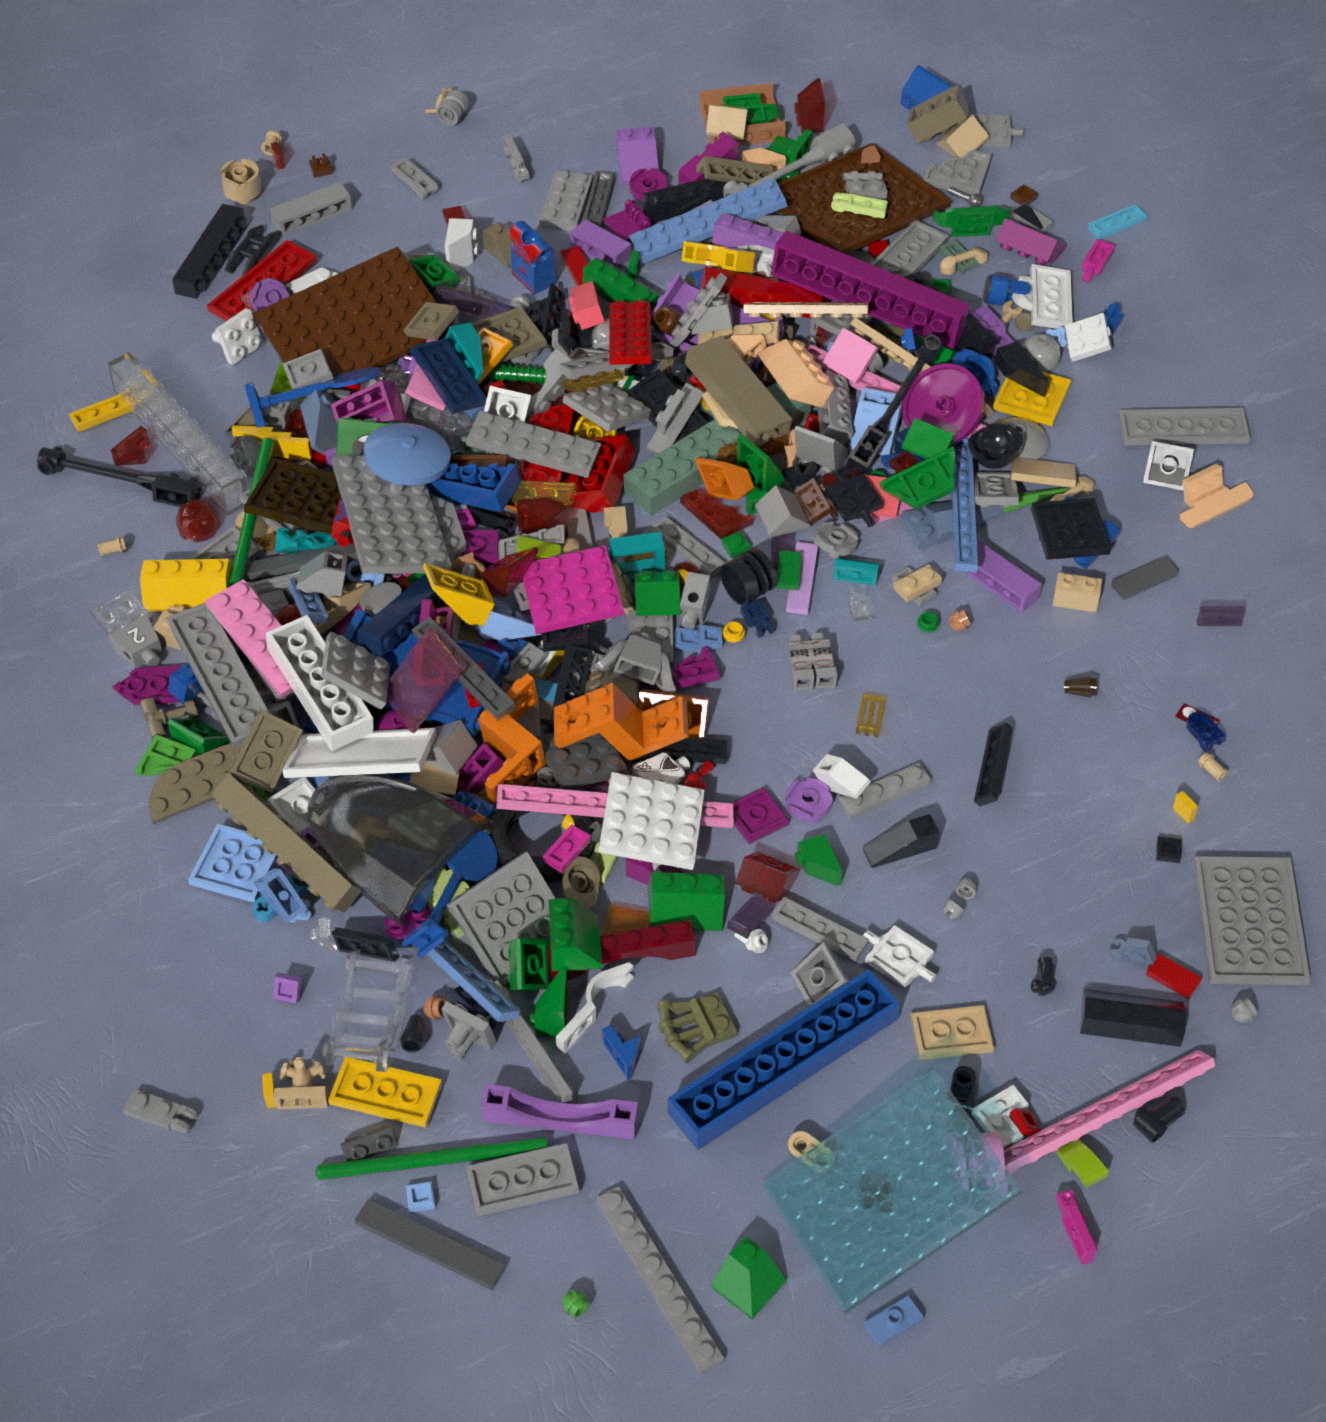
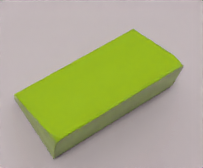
[514,535,561,561]

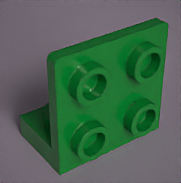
[767,129,813,166]

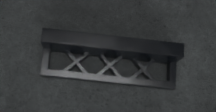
[548,644,593,730]

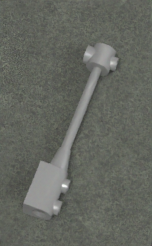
[723,123,855,198]

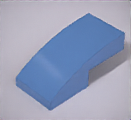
[674,625,722,651]

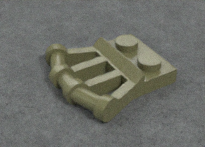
[657,992,737,1063]

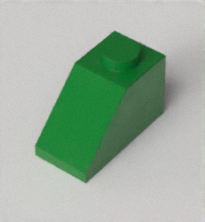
[795,834,842,886]

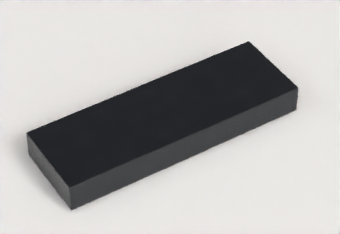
[331,927,400,962]

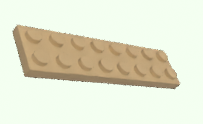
[850,318,995,419]

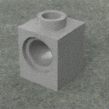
[264,401,293,432]

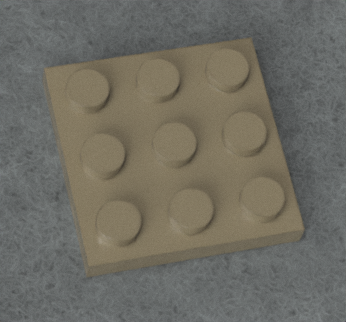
[471,307,547,364]

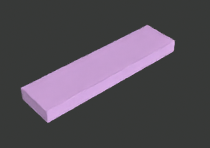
[786,542,818,615]

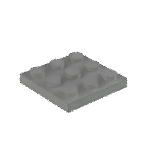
[562,381,651,432]
[321,631,390,709]

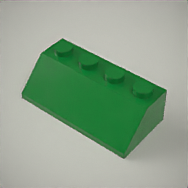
[583,258,663,312]

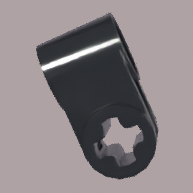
[945,1066,976,1118]

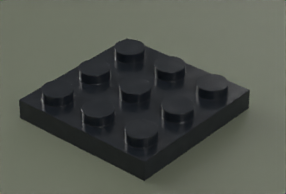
[1031,498,1111,560]

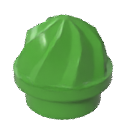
[562,1290,590,1318]

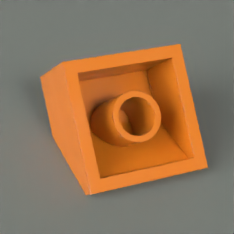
[695,457,754,501]

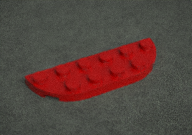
[520,405,574,501]

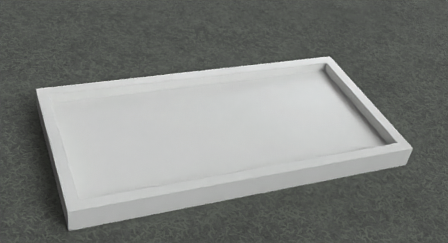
[282,728,437,778]

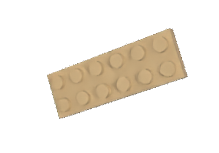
[744,302,869,318]

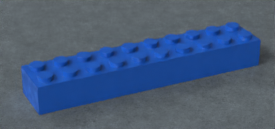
[668,969,900,1150]

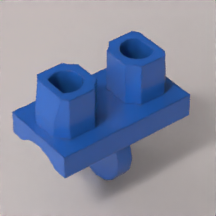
[452,790,496,827]

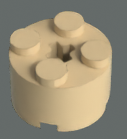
[221,159,262,204]

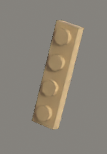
[697,321,780,345]

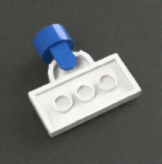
[983,264,1073,329]

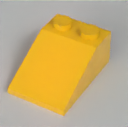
[423,563,495,626]

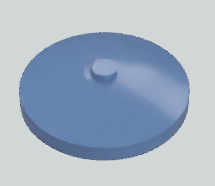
[363,423,450,486]

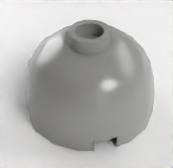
[1022,334,1061,373]

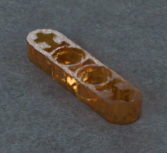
[717,435,789,465]

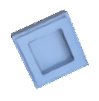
[406,1181,435,1213]

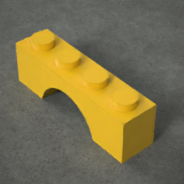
[681,241,755,272]

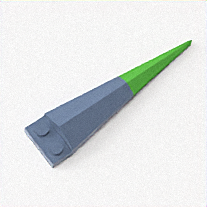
[901,487,1068,548]

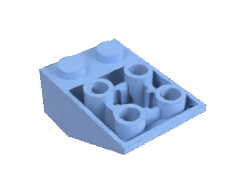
[848,387,904,456]

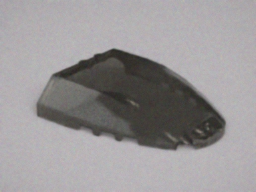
[307,774,494,925]

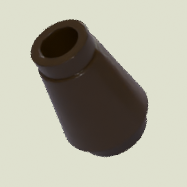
[1064,675,1097,698]

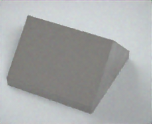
[755,485,810,538]
[425,720,478,776]
[790,942,848,1007]

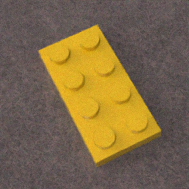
[328,1056,442,1128]

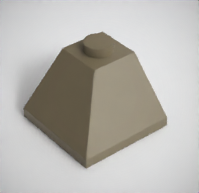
[483,222,513,268]

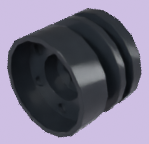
[720,548,777,606]

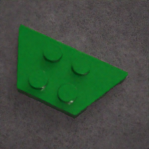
[879,447,955,510]

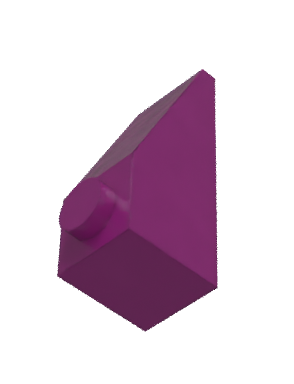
[443,743,506,803]

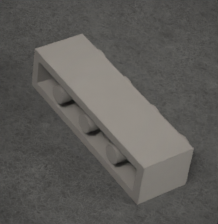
[270,182,352,237]

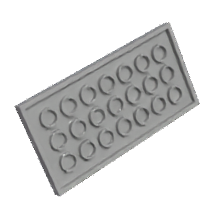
[332,455,452,574]

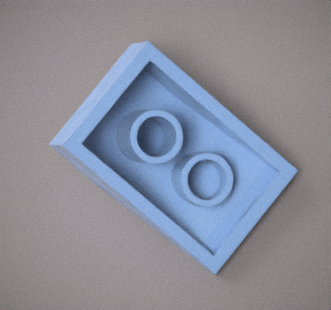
[473,597,541,641]

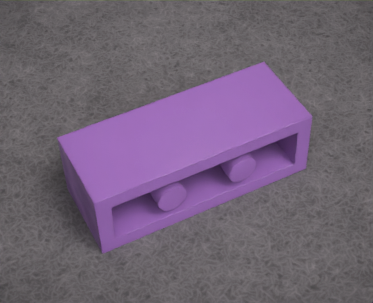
[570,219,631,268]

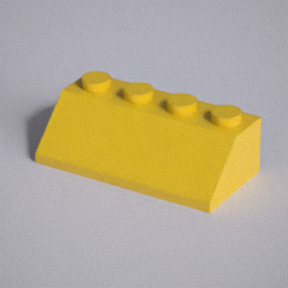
[140,559,232,612]

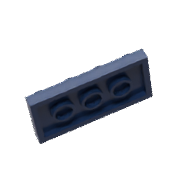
[410,338,487,414]

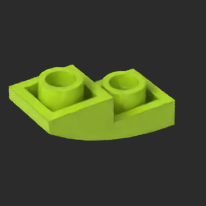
[1055,1139,1109,1188]

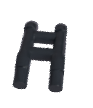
[225,225,282,276]

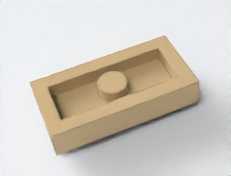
[893,564,942,602]

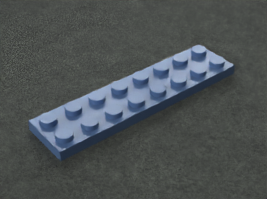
[629,178,788,265]

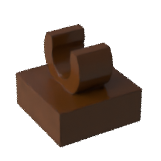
[309,153,332,178]

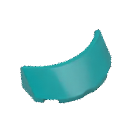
[275,527,338,554]

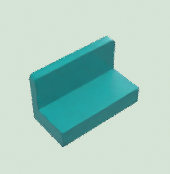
[833,558,880,586]

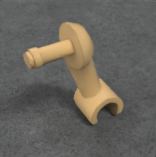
[425,86,453,116]

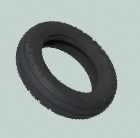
[487,785,595,882]

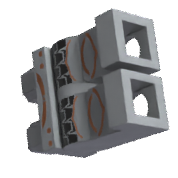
[788,633,837,691]

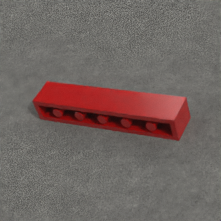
[700,266,823,319]

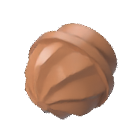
[949,609,972,631]
[423,995,448,1020]

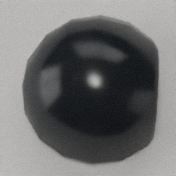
[968,423,1023,469]

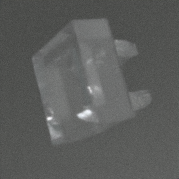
[310,917,338,951]

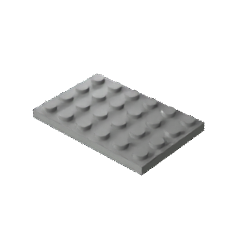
[1193,856,1310,985]

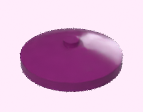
[902,364,985,444]

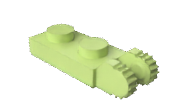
[831,192,888,218]

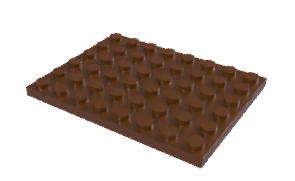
[777,143,952,254]
[253,246,452,399]

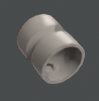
[436,90,469,126]

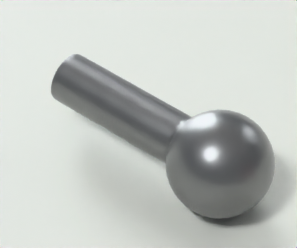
[948,186,983,207]

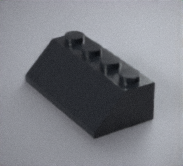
[1080,989,1186,1047]

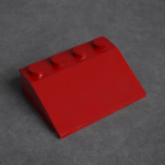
[548,434,635,513]

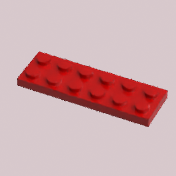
[207,240,317,321]
[609,300,651,365]

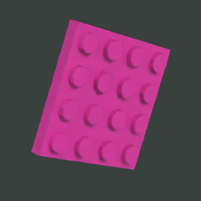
[519,545,624,634]

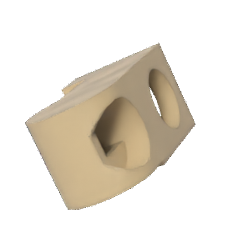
[604,506,628,539]

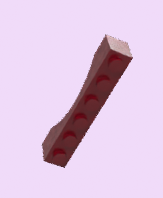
[547,920,695,982]

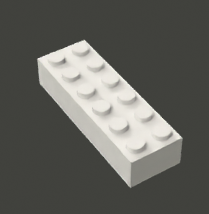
[266,615,373,751]

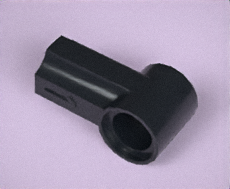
[1133,1095,1186,1143]

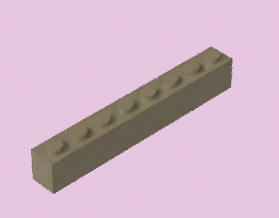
[211,773,363,912]

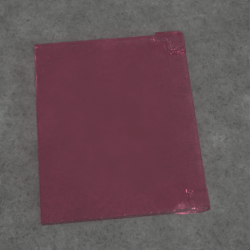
[387,627,463,733]

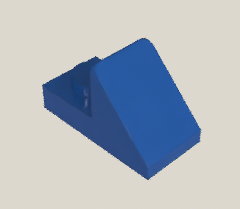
[602,1025,641,1080]

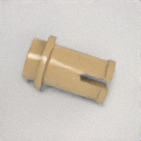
[98,536,127,556]
[1198,753,1228,782]

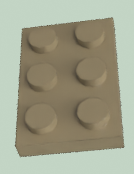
[228,709,303,793]

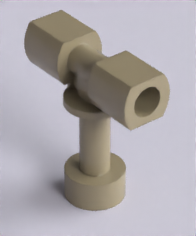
[140,698,198,740]

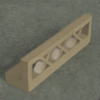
[696,156,773,185]

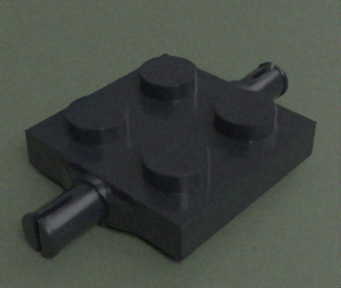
[825,469,884,527]

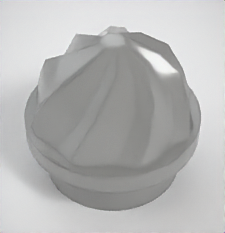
[1231,998,1258,1023]

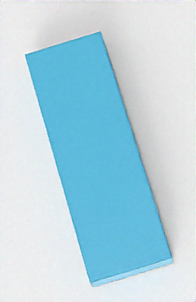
[1087,204,1147,239]

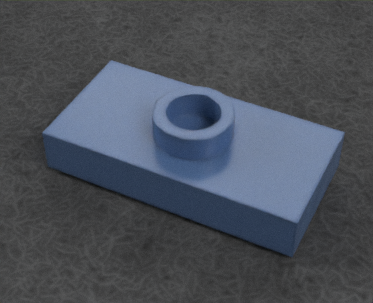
[864,1296,924,1347]

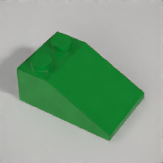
[737,434,784,493]

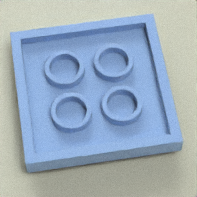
[188,823,278,903]

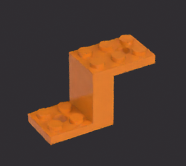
[478,673,546,807]
[554,683,689,761]

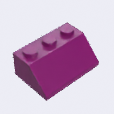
[995,219,1067,265]

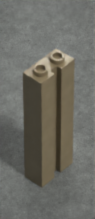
[685,336,792,446]

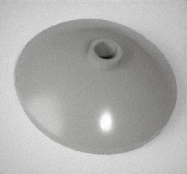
[995,417,1049,465]

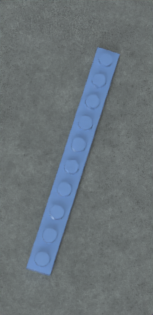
[952,437,978,572]

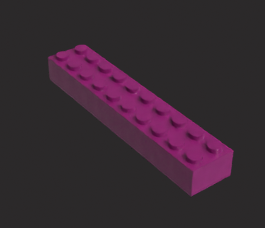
[771,230,970,349]

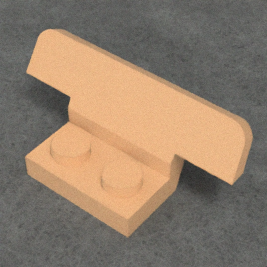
[1179,464,1254,528]

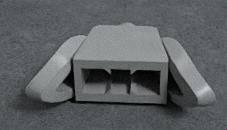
[595,633,676,693]

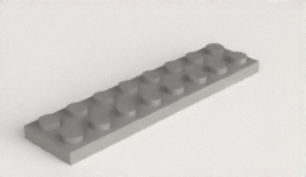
[166,603,270,748]

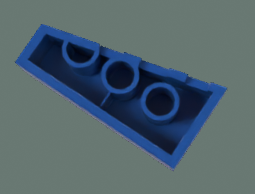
[426,463,521,512]

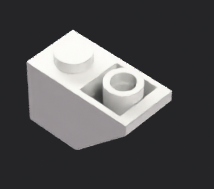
[813,754,870,799]

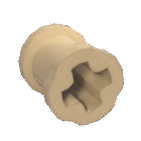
[261,130,282,156]

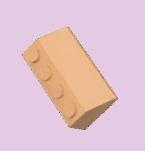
[758,339,834,408]

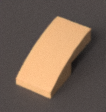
[784,430,798,468]

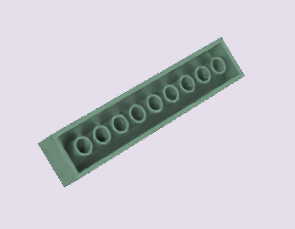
[623,382,811,516]

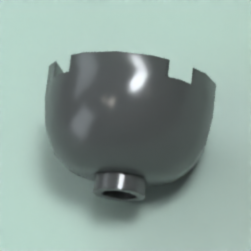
[229,436,261,478]

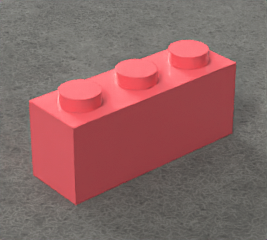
[568,281,605,330]

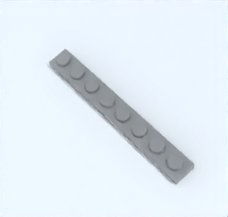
[596,1186,724,1375]

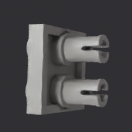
[441,1001,496,1060]

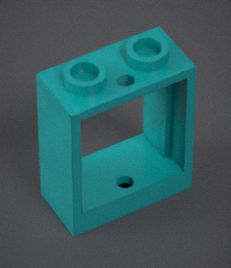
[607,532,665,582]

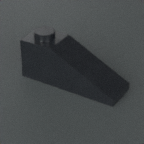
[863,814,940,868]

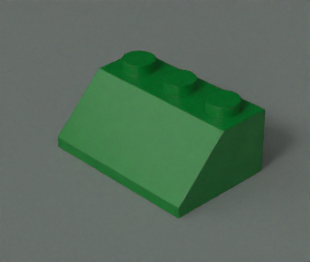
[648,872,725,931]
[548,898,602,971]

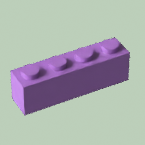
[965,540,1042,613]

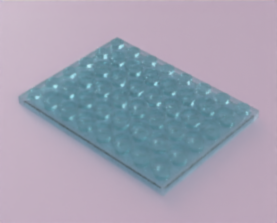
[761,1067,1022,1314]

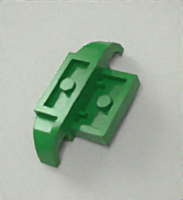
[707,93,782,125]
[933,205,1011,237]

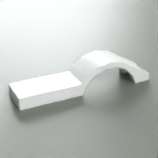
[556,962,634,1055]

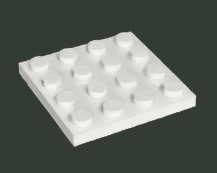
[598,772,704,870]

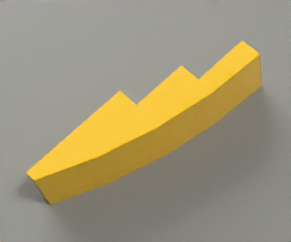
[232,425,313,460]

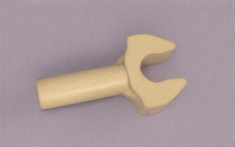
[1000,300,1023,325]

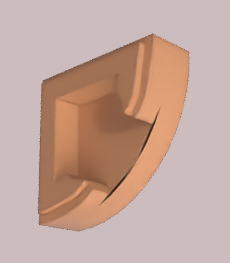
[861,145,881,164]

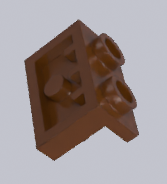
[792,478,837,525]

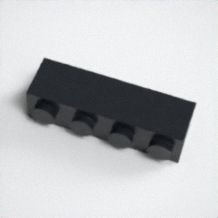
[643,179,722,223]

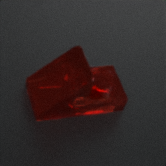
[111,426,150,466]

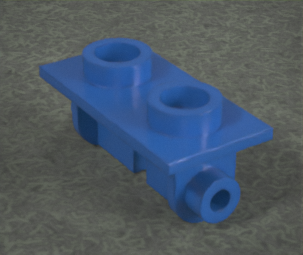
[1103,303,1124,339]

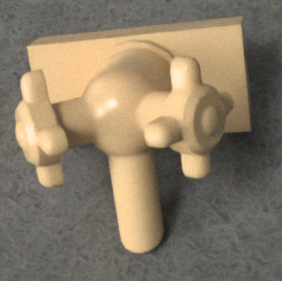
[274,1057,328,1109]

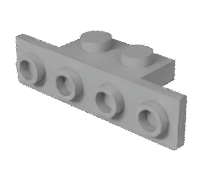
[646,383,704,454]

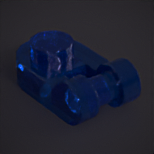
[1186,712,1226,752]

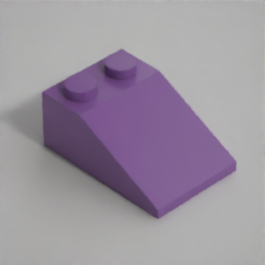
[616,127,659,185]

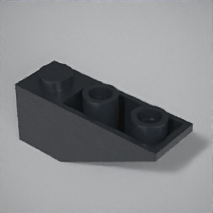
[995,341,1049,397]

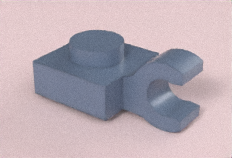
[1109,937,1157,964]

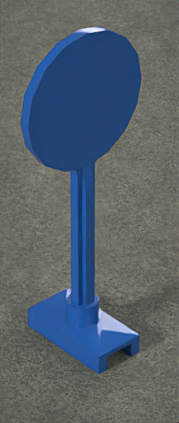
[244,367,381,428]
[401,822,498,958]

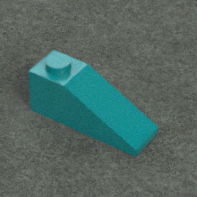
[445,323,483,384]

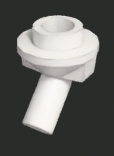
[734,929,768,953]

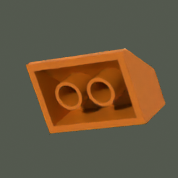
[638,689,710,739]

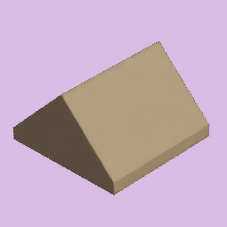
[706,103,748,140]
[936,115,989,158]

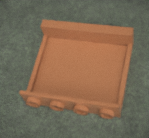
[699,83,786,146]

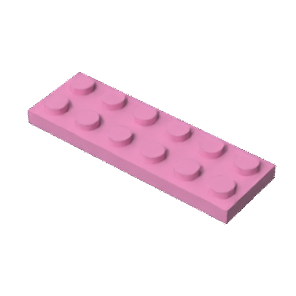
[205,579,294,699]

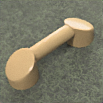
[940,247,988,275]
[1050,476,1095,501]

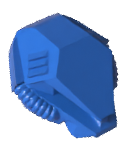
[950,349,998,399]

